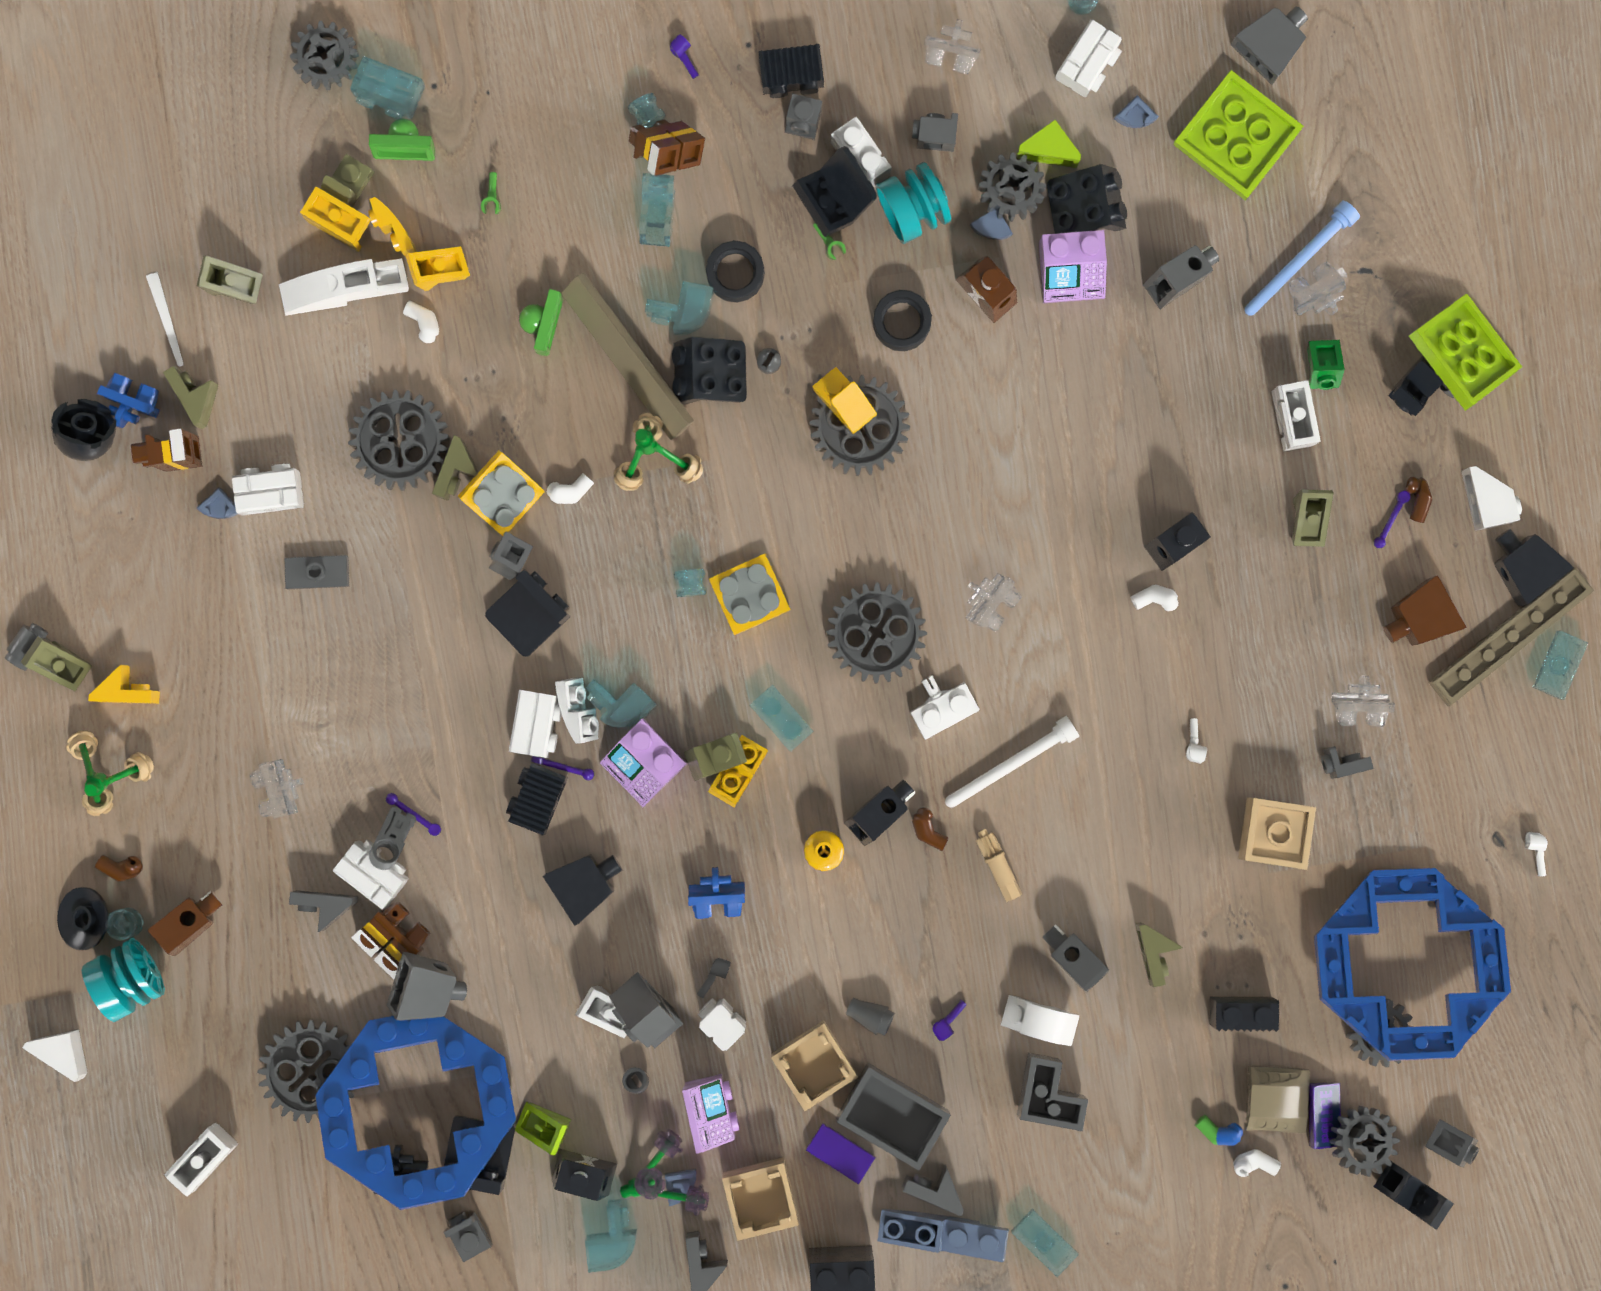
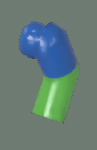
[1195,1115,1243,1146]

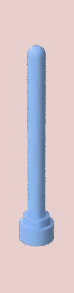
[1244,200,1360,316]

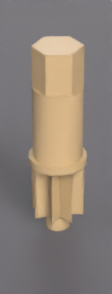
[976,829,1022,902]

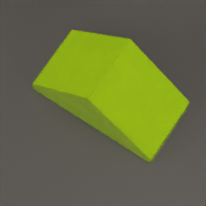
[1016,120,1081,168]
[515,1102,571,1155]

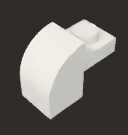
[1001,995,1079,1046]

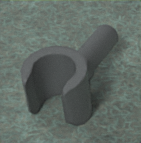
[697,958,731,998]

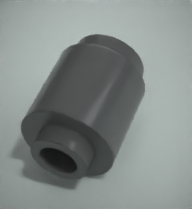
[5,623,50,671]

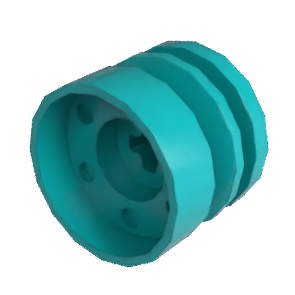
[876,162,952,244]
[81,938,165,1022]

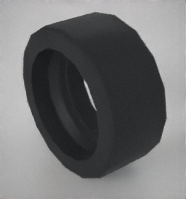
[706,240,765,303]
[873,290,932,351]

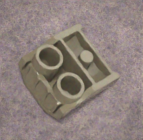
[1244,1066,1310,1133]

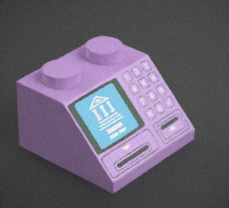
[1039,230,1107,303]
[600,719,688,807]
[682,1074,740,1154]

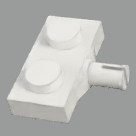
[910,675,980,740]

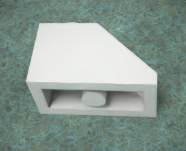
[1461,466,1522,531]

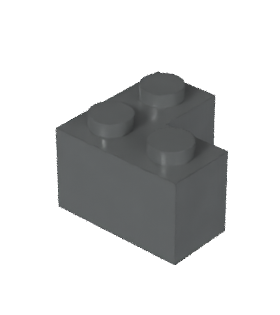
[609,972,683,1048]
[1017,1052,1088,1131]

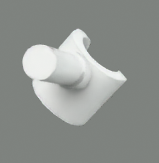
[1186,718,1207,764]
[1525,832,1548,876]

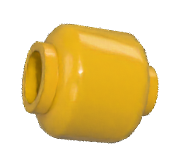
[804,830,844,871]

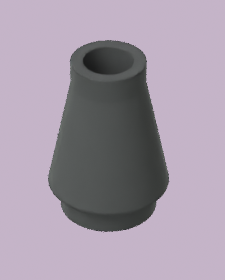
[846,997,895,1036]

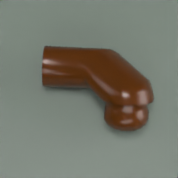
[1405,477,1432,523]
[912,807,949,851]
[95,855,143,882]

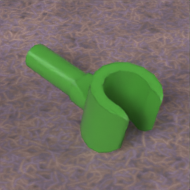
[481,172,501,214]
[813,223,846,260]

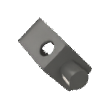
[1231,6,1308,85]
[1143,245,1219,310]
[1042,925,1109,993]
[387,952,467,1021]

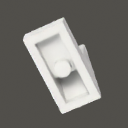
[575,986,626,1038]

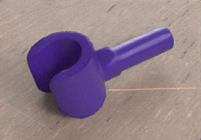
[670,34,699,79]
[932,1000,967,1041]

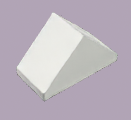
[22,1030,87,1082]

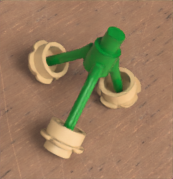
[613,413,703,491]
[66,731,154,816]

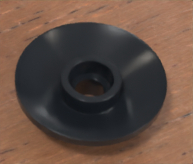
[57,887,108,950]

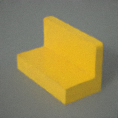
[300,187,371,252]

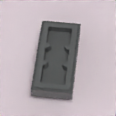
[284,555,349,590]

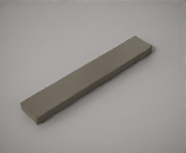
[561,273,694,440]
[1428,567,1594,706]

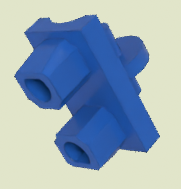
[97,373,160,428]
[688,867,745,919]

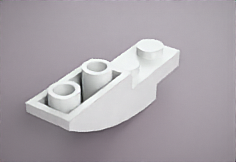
[279,258,409,316]

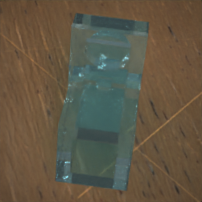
[639,173,675,247]
[645,281,714,335]
[585,679,658,728]
[585,1199,637,1273]

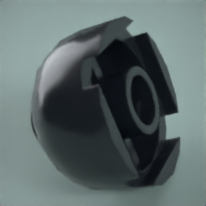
[51,399,116,461]

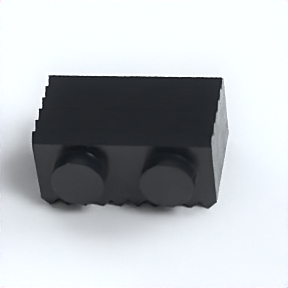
[758,44,824,98]
[506,763,568,835]
[1210,996,1279,1032]

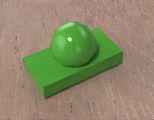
[369,118,436,161]
[519,289,564,356]

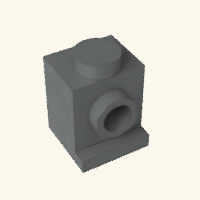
[785,93,822,140]
[912,113,958,152]
[489,532,533,580]

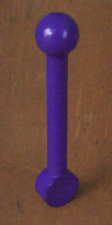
[1374,491,1410,549]
[531,756,594,781]
[386,793,441,836]

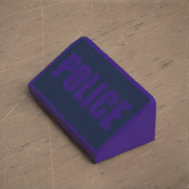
[1308,1083,1341,1149]

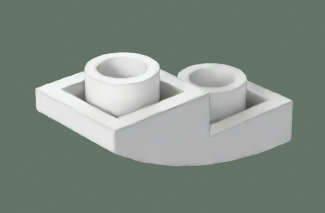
[555,678,599,743]

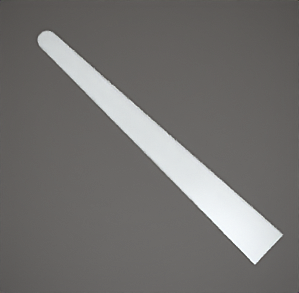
[146,272,183,367]

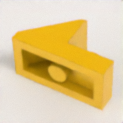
[405,246,470,291]
[812,367,877,434]
[88,665,160,704]

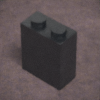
[809,1245,875,1291]

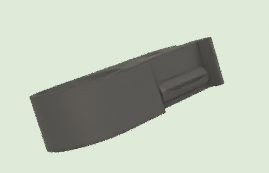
[369,807,416,870]

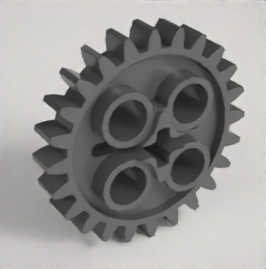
[810,375,910,476]
[348,390,450,491]
[826,582,927,684]
[257,1019,355,1123]

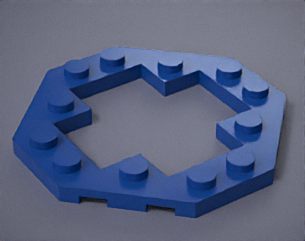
[1314,868,1511,1061]
[315,1016,516,1210]

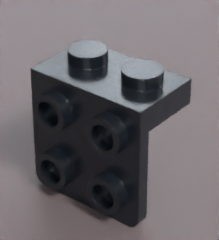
[792,146,877,238]
[1047,164,1127,234]
[672,337,747,405]
[485,569,571,657]

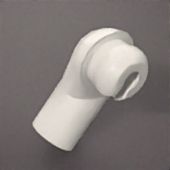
[403,301,439,343]
[547,473,594,504]
[1130,585,1179,611]
[1233,1149,1281,1177]

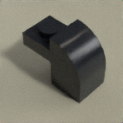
[1388,356,1444,416]
[1373,1160,1454,1230]

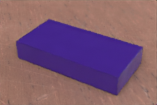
[806,1122,876,1184]

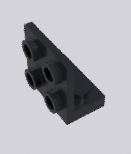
[444,1115,515,1195]

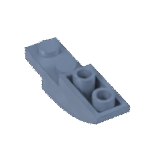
[877,1209,1009,1262]

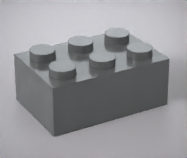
[836,1062,951,1170]

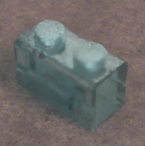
[350,56,425,119]

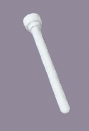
[945,716,1079,808]

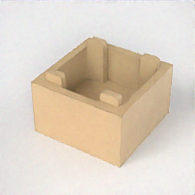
[1238,797,1316,870]
[771,1020,858,1111]
[722,1157,799,1241]

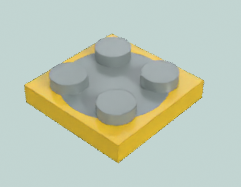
[458,450,545,536]
[709,554,791,636]

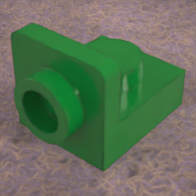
[1307,340,1345,390]

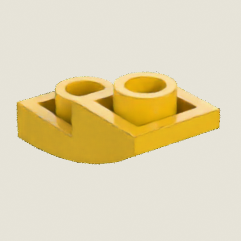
[368,197,417,257]
[708,735,768,808]

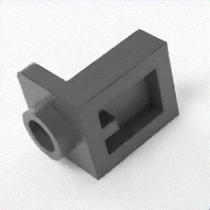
[1321,746,1374,779]
[1425,1119,1479,1168]
[443,1212,493,1262]

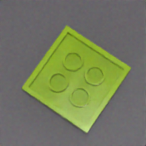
[1173,70,1304,201]
[1409,293,1522,411]

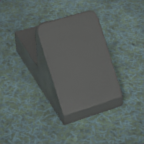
[289,890,358,932]
[902,1164,964,1216]
[686,1231,728,1291]

